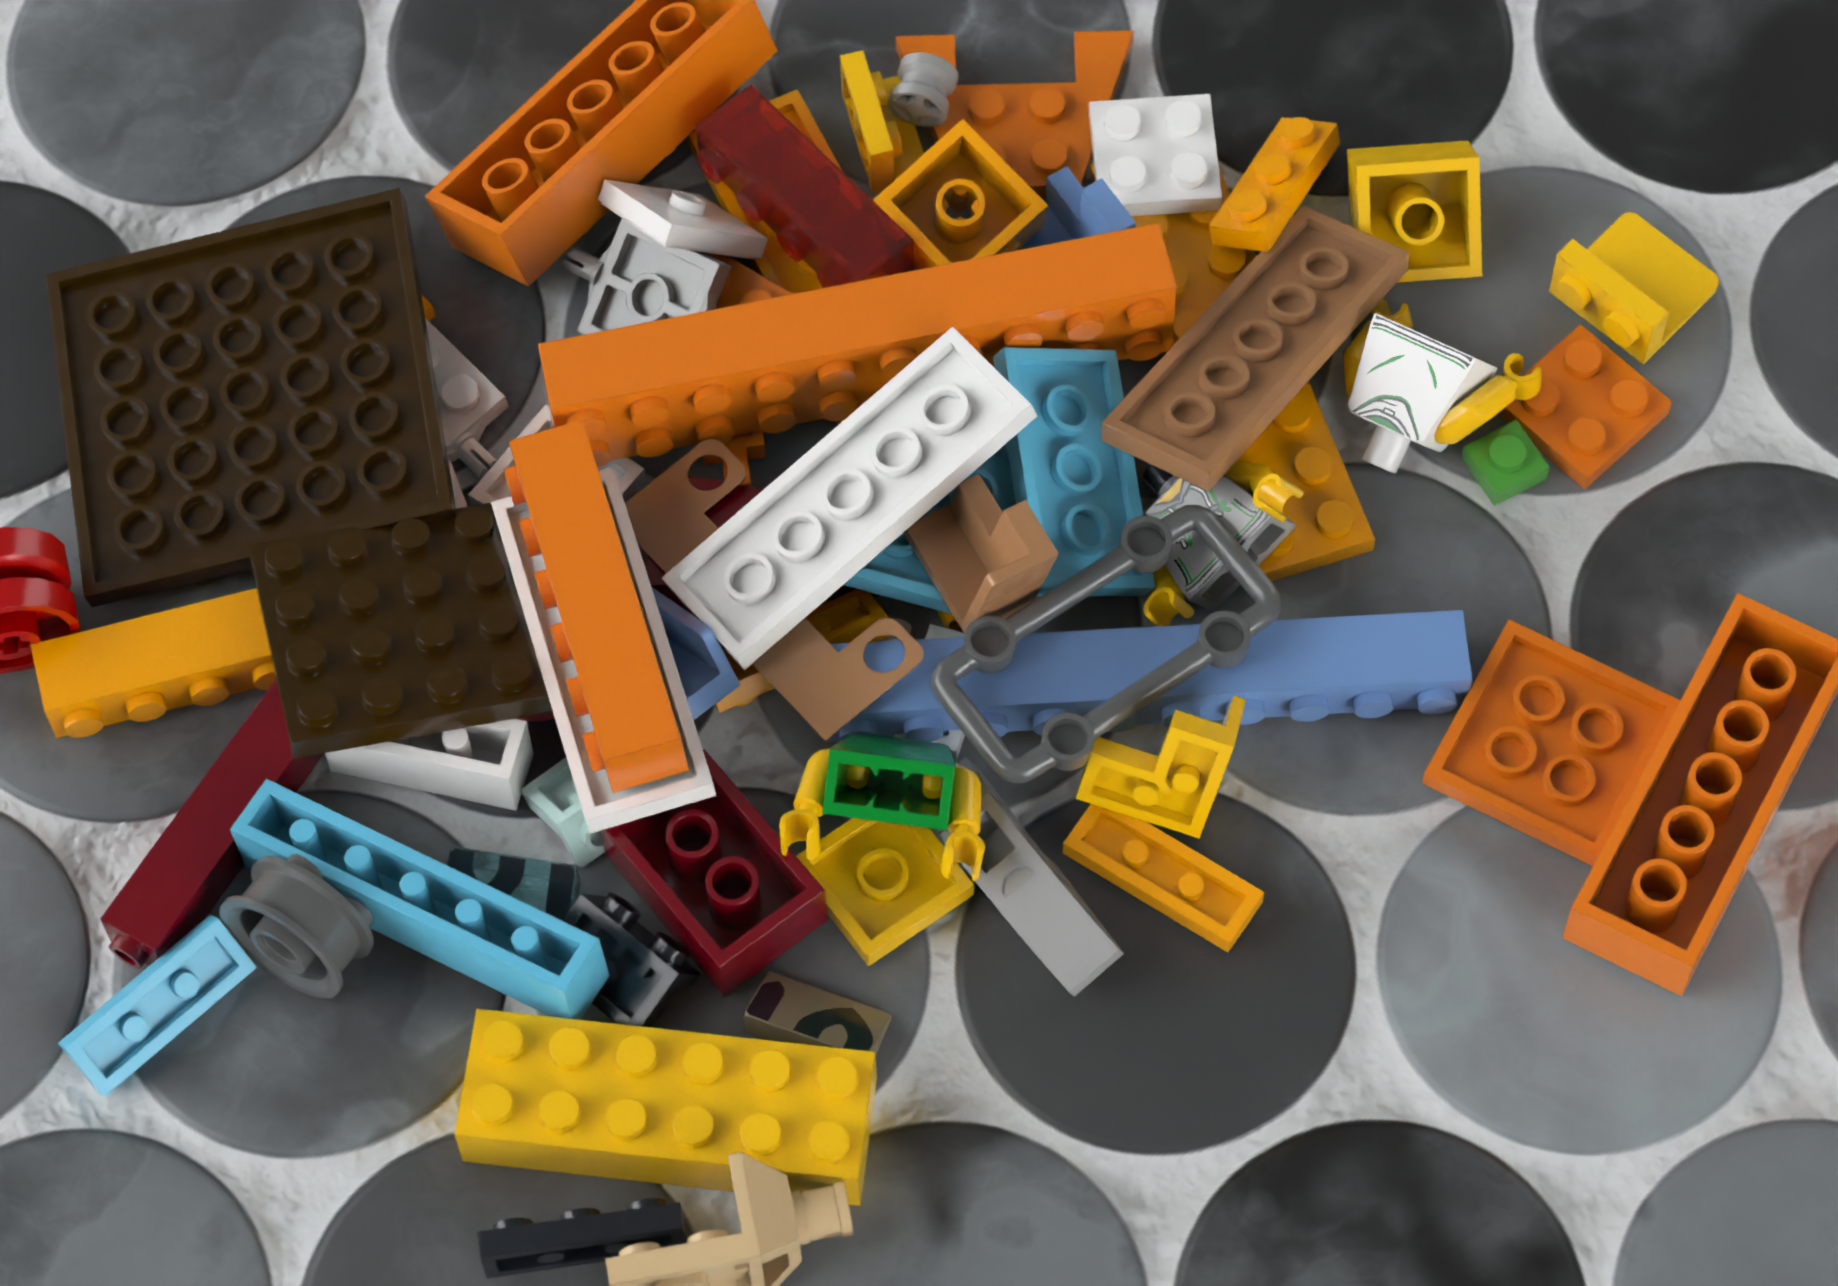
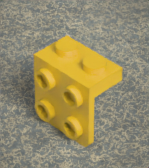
[1549,212,1719,365]

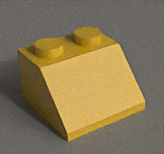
[1347,141,1482,283]

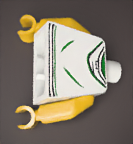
[1342,298,1541,474]

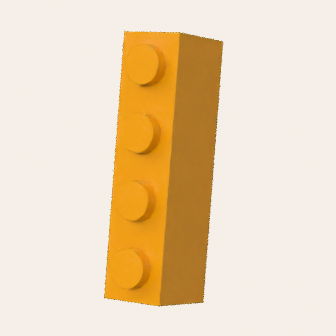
[30,588,275,738]

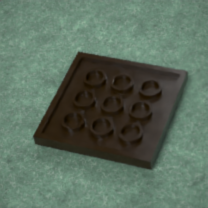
[248,503,551,759]

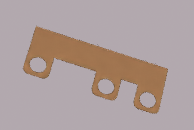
[625,439,924,741]

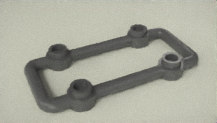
[931,505,1281,783]

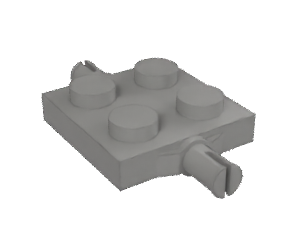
[563,218,732,335]

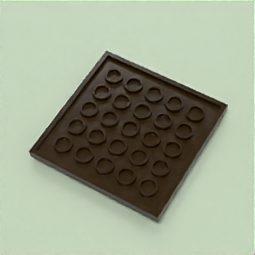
[45,188,457,607]

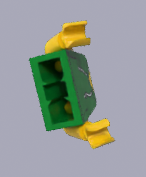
[779,733,985,881]

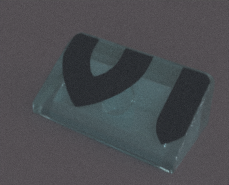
[447,847,581,921]

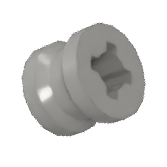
[888,52,959,127]

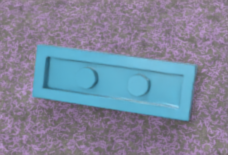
[57,914,257,1097]

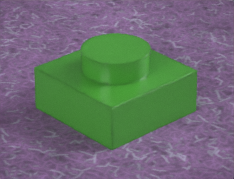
[1461,419,1550,506]

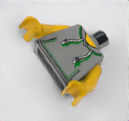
[1142,460,1304,626]

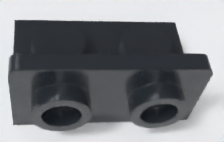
[562,892,700,1027]

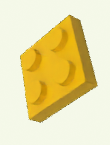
[796,818,974,967]

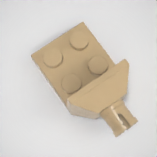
[605,1152,853,1286]

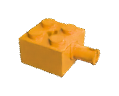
[872,119,1048,269]

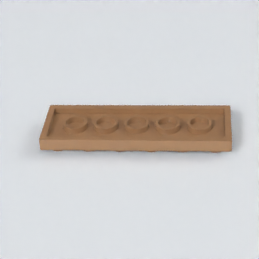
[1101,206,1409,492]

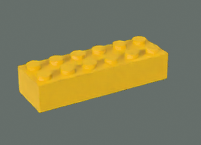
[454,1009,877,1206]

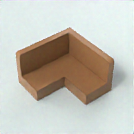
[904,474,1059,634]

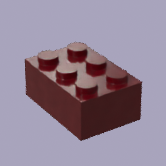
[601,749,828,997]

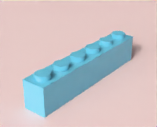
[230,779,609,1020]

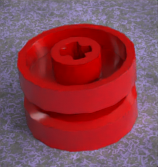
[0,527,80,674]

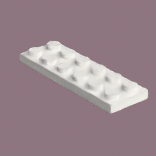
[662,327,1037,670]
[491,466,716,834]

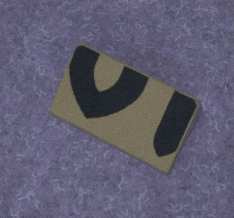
[743,971,892,1057]

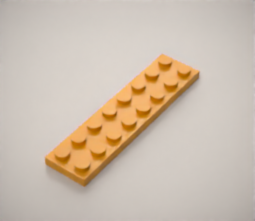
[1090,164,1375,581]

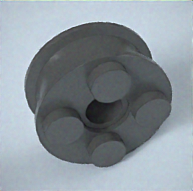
[219,854,374,998]

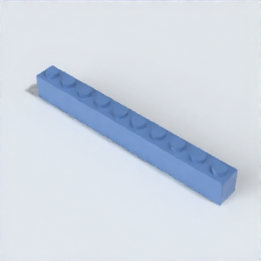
[825,610,1472,742]

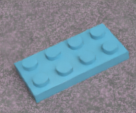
[993,347,1155,596]

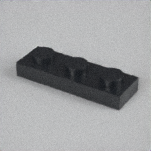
[477,1198,687,1279]

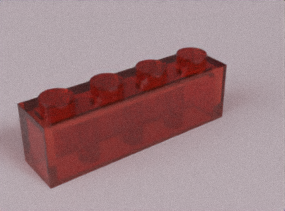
[695,84,915,288]

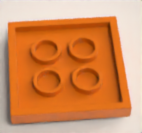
[1422,619,1680,866]

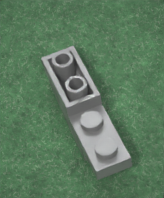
[939,757,1124,997]

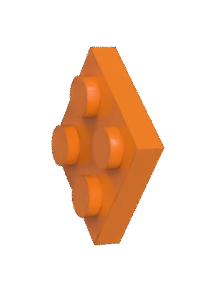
[1497,324,1672,490]

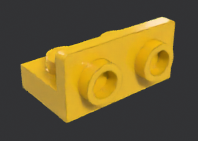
[840,50,924,194]

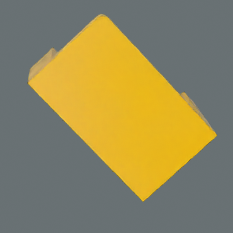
[1075,695,1246,839]

